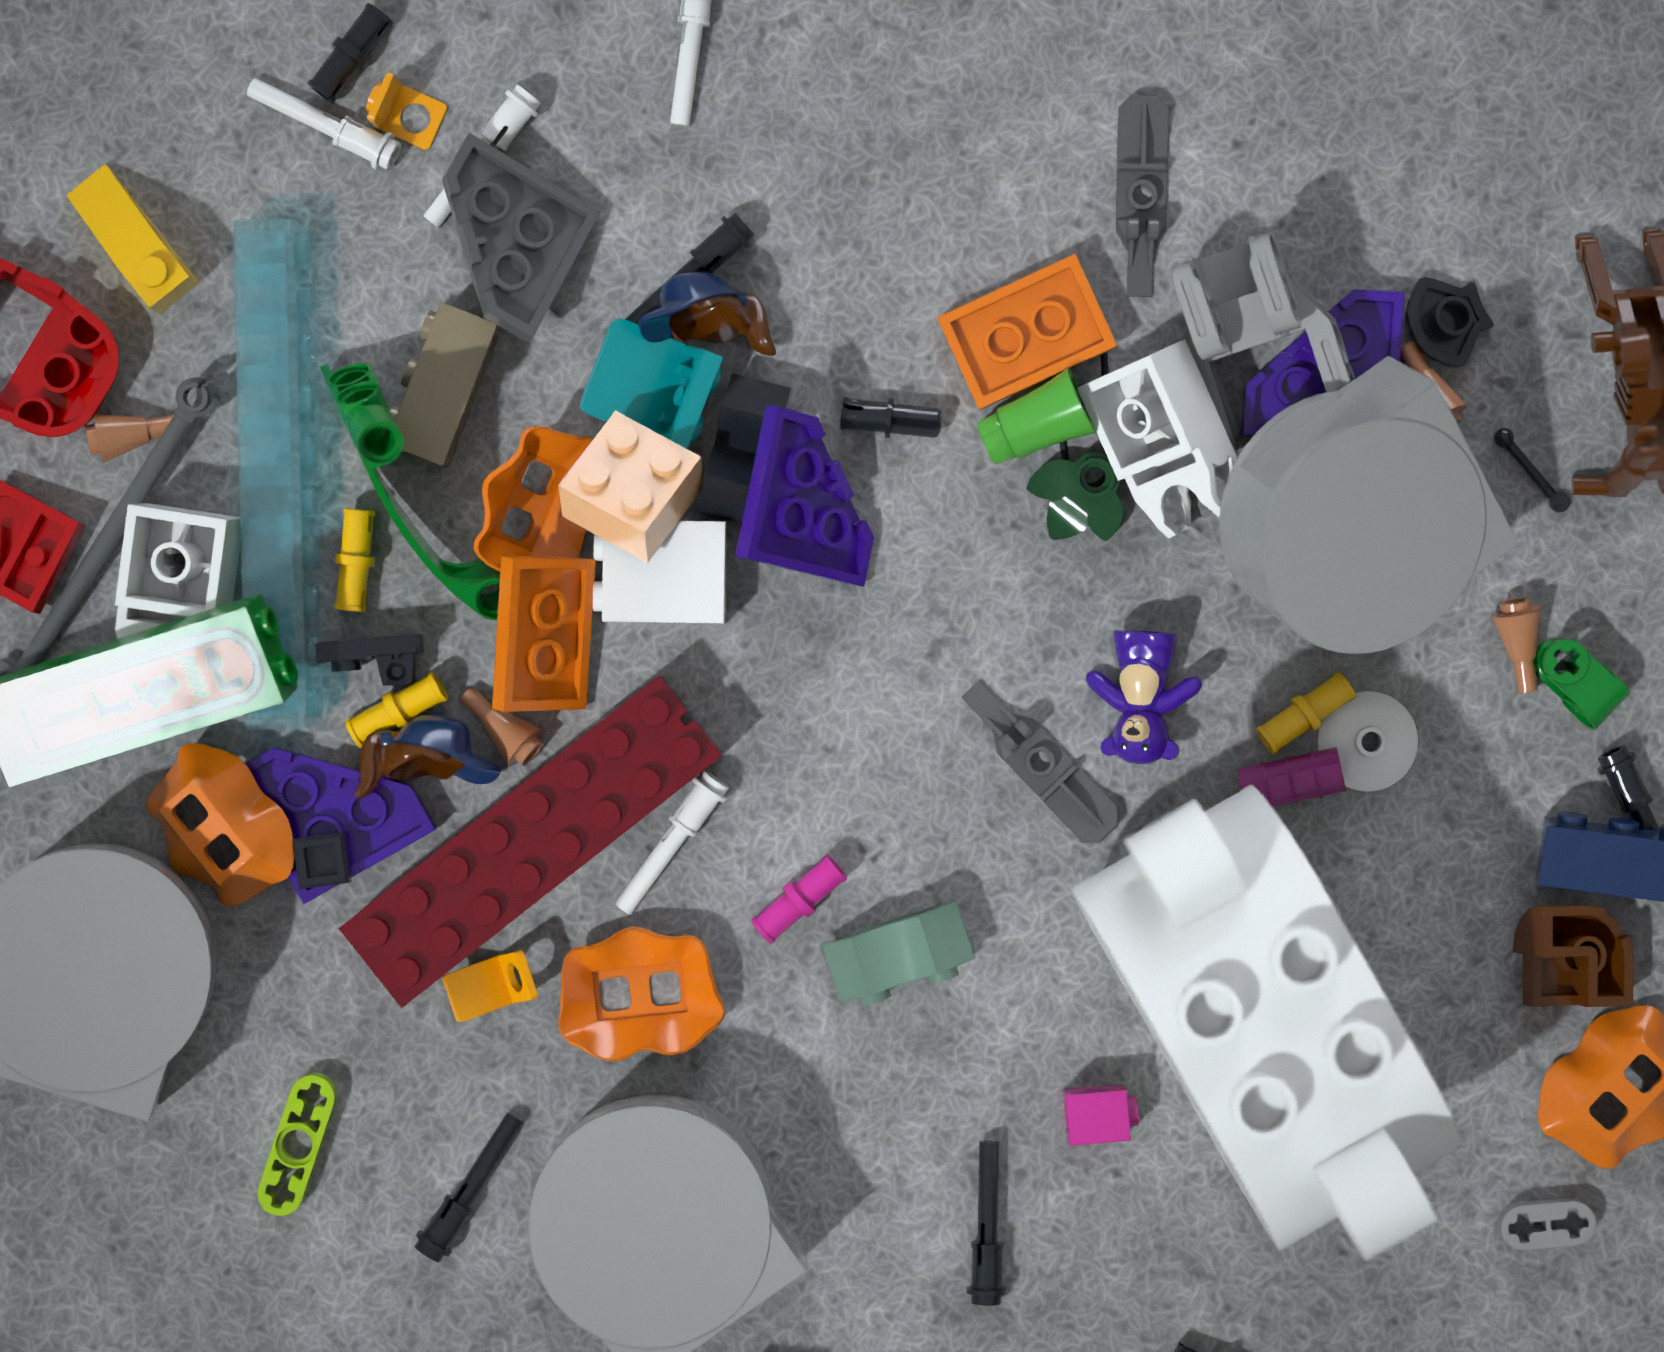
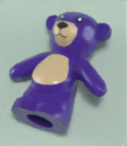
[1086,630,1202,764]

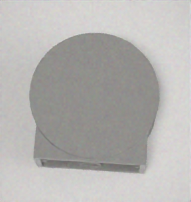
[1219,356,1519,654]
[0,843,218,1122]
[528,1093,808,1352]

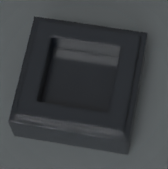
[292,832,352,889]

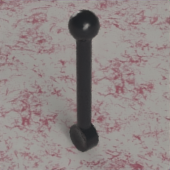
[1494,428,1570,512]

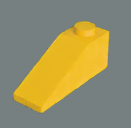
[66,164,200,314]

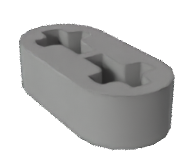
[1497,1198,1597,1251]

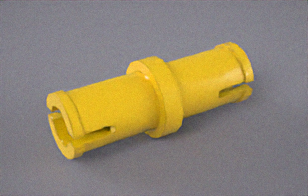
[334,508,376,612]
[1255,671,1356,755]
[345,672,449,748]

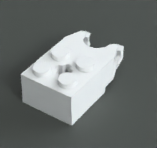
[1077,339,1237,538]
[115,503,244,639]

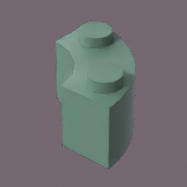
[821,901,975,1006]

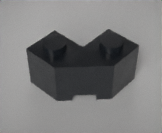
[698,373,796,523]

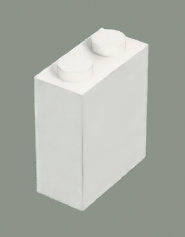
[593,521,727,624]

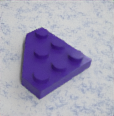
[1240,289,1405,436]
[735,405,874,587]
[245,747,438,904]

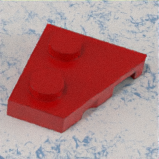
[0,480,87,614]

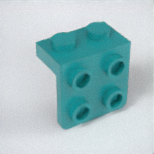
[580,318,723,449]

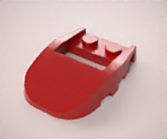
[0,258,120,437]

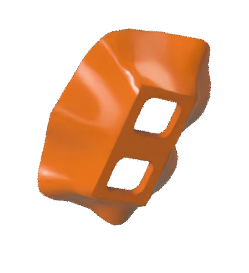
[473,426,593,572]
[146,743,295,907]
[558,926,726,1061]
[1538,1005,1664,1169]

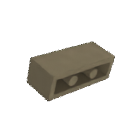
[390,302,502,469]

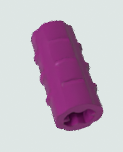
[1237,747,1346,808]

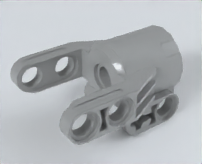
[1171,232,1355,457]

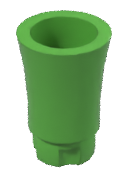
[977,368,1097,464]

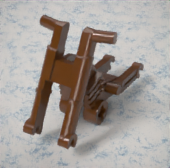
[1572,227,1664,497]

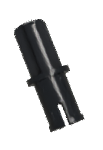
[840,397,942,438]

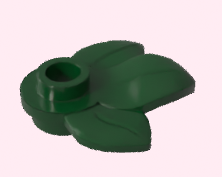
[1026,451,1123,541]

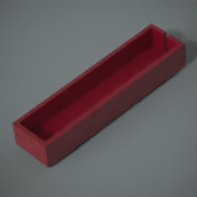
[338,675,724,1008]

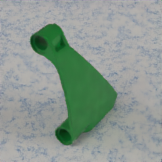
[320,363,500,620]

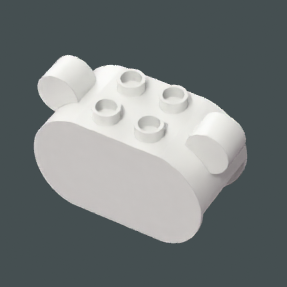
[1070,785,1463,1261]

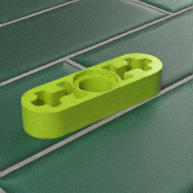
[258,1073,338,1216]

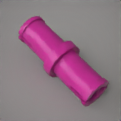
[751,854,848,944]

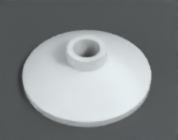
[1317,691,1418,792]

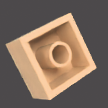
[558,411,703,563]

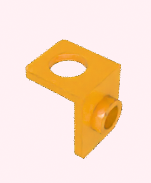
[366,72,447,150]
[442,950,538,1022]

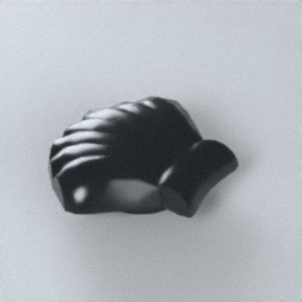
[1406,277,1494,368]

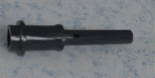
[625,213,755,324]
[1597,745,1660,831]
[414,1112,523,1262]
[967,1140,1006,1306]

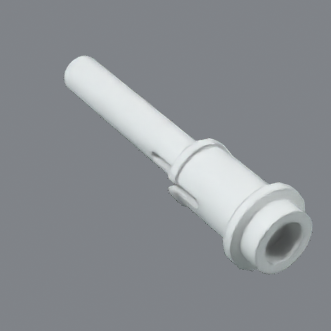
[670,0,712,126]
[247,78,402,170]
[423,84,541,228]
[615,770,729,915]

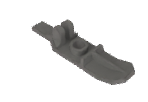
[1116,94,1169,297]
[961,680,1119,843]

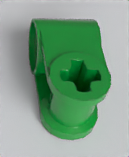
[1534,639,1630,730]

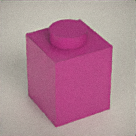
[1063,1084,1139,1146]

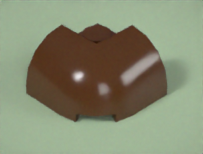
[1513,904,1634,1007]

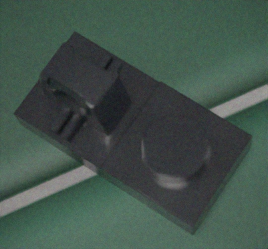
[315,634,424,686]

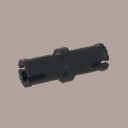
[307,3,394,104]

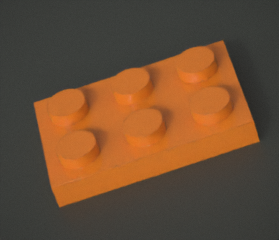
[937,254,1117,411]
[492,556,596,712]

